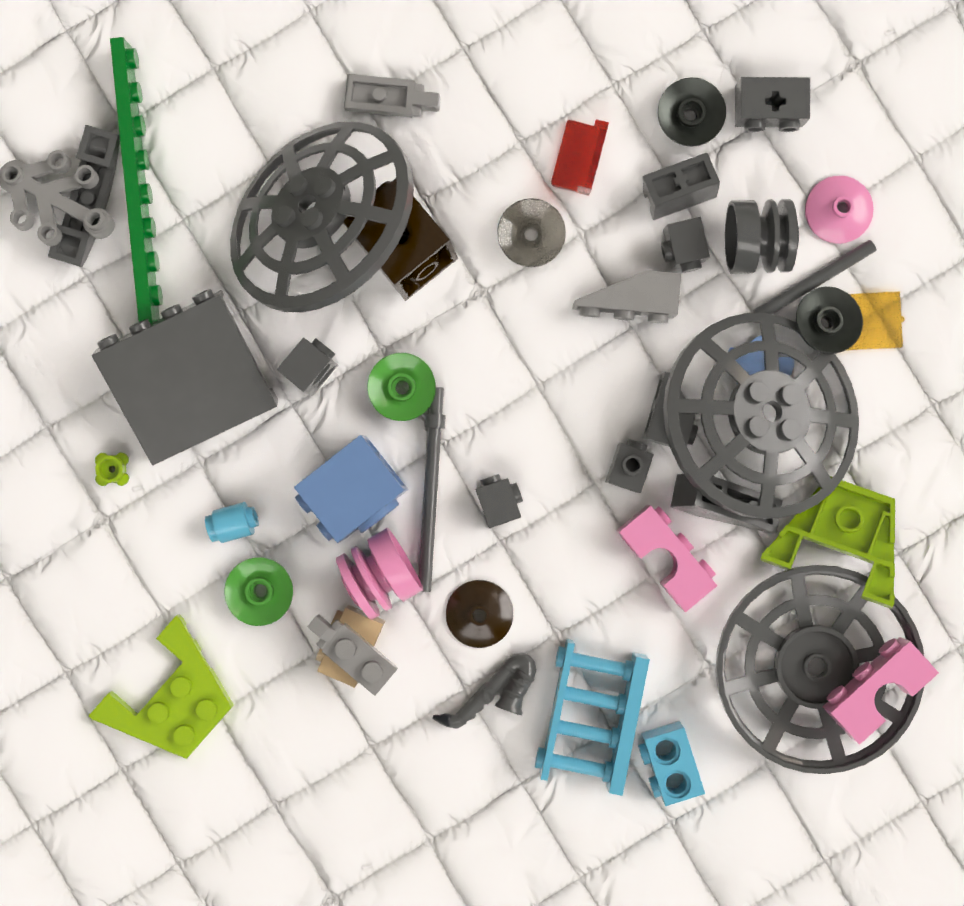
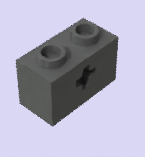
[735,77,810,132]

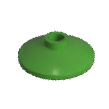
[367,353,436,421]
[224,557,293,626]

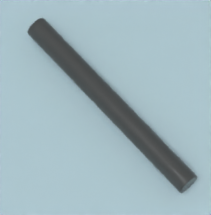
[753,240,877,314]

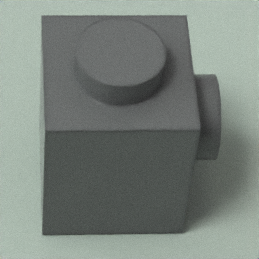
[661,217,710,273]
[605,439,654,493]
[475,474,523,529]

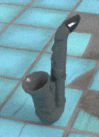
[432,653,537,729]

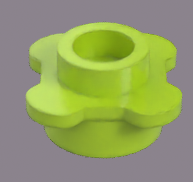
[95,452,130,486]

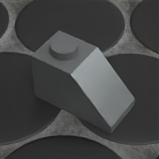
[642,372,698,447]

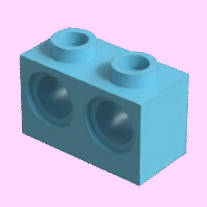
[638,721,705,806]

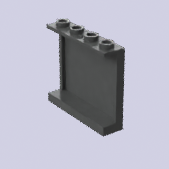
[91,289,278,466]

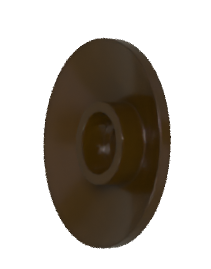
[446,580,513,648]

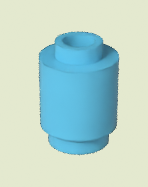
[205,502,259,543]

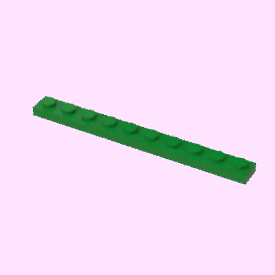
[110,37,163,323]

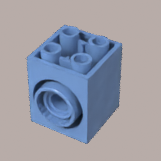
[294,435,409,543]

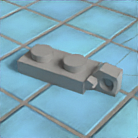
[344,74,441,118]
[307,614,398,696]

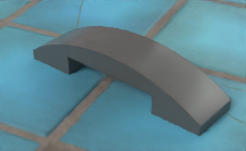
[48,125,120,267]

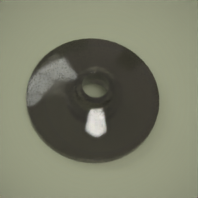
[497,198,566,267]

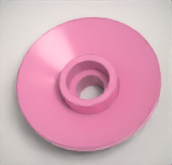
[805,176,874,244]

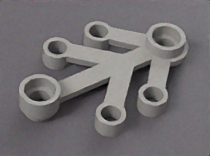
[0,150,115,246]

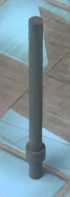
[418,387,446,592]

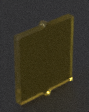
[845,291,905,351]

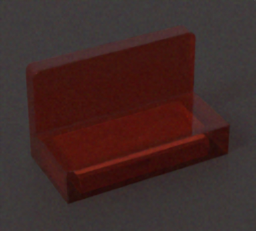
[551,119,609,196]

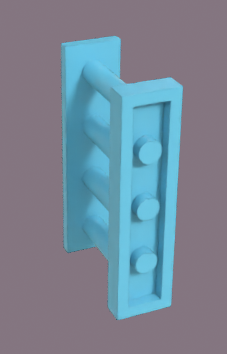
[535,639,650,796]

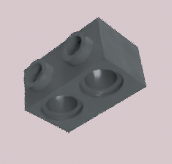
[277,337,338,396]

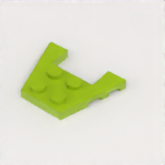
[761,476,895,609]
[89,614,234,759]

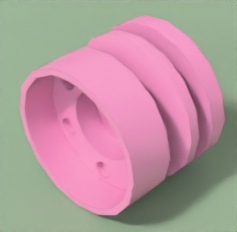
[336,528,423,620]

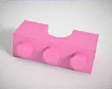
[616,505,718,612]
[822,637,939,745]

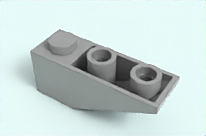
[572,270,681,323]

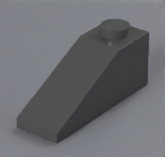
[670,474,783,533]

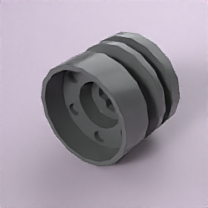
[725,199,799,274]

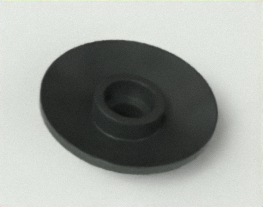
[657,77,726,147]
[796,286,863,354]

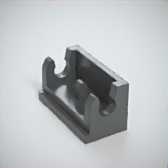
[642,153,720,220]

